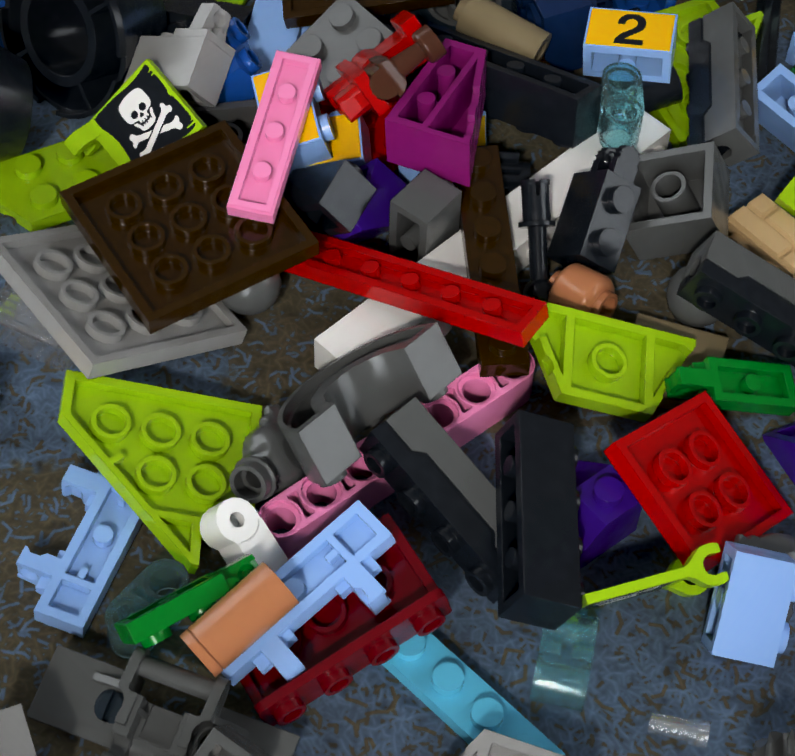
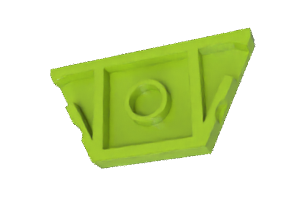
[0,141,119,232]
[530,300,696,423]

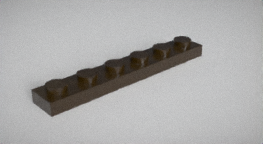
[455,145,530,377]

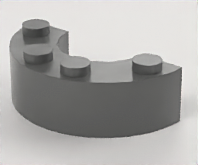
[277,322,462,488]

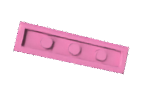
[226,50,322,224]

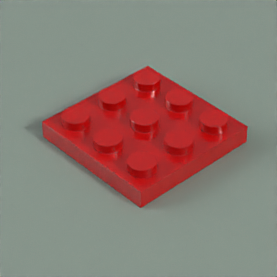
[603,390,794,571]

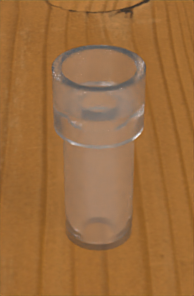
[647,711,711,748]

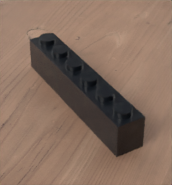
[374,12,603,149]

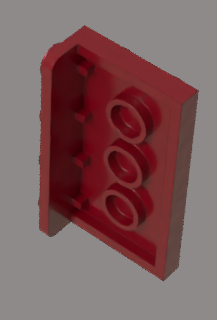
[240,513,452,726]

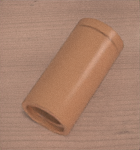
[179,562,299,678]

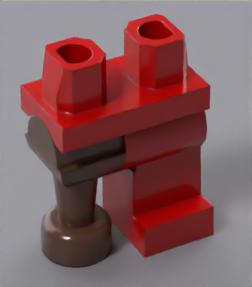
[323,10,447,123]

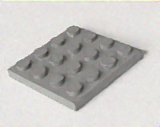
[0,225,247,379]

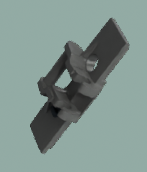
[26,645,301,756]

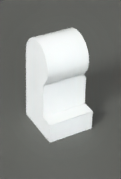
[200,497,289,573]

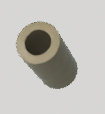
[453,0,552,62]

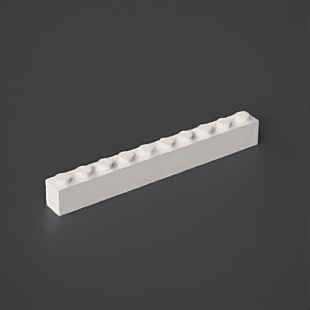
[314,102,671,370]

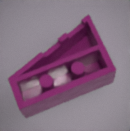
[385,38,486,187]

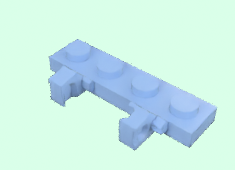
[16,464,143,638]
[221,500,396,687]

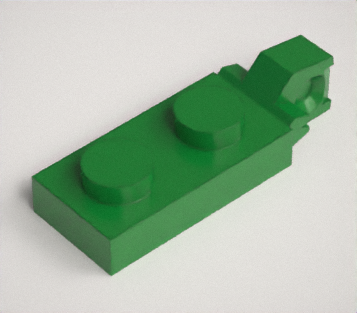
[664,356,795,416]
[114,554,258,648]

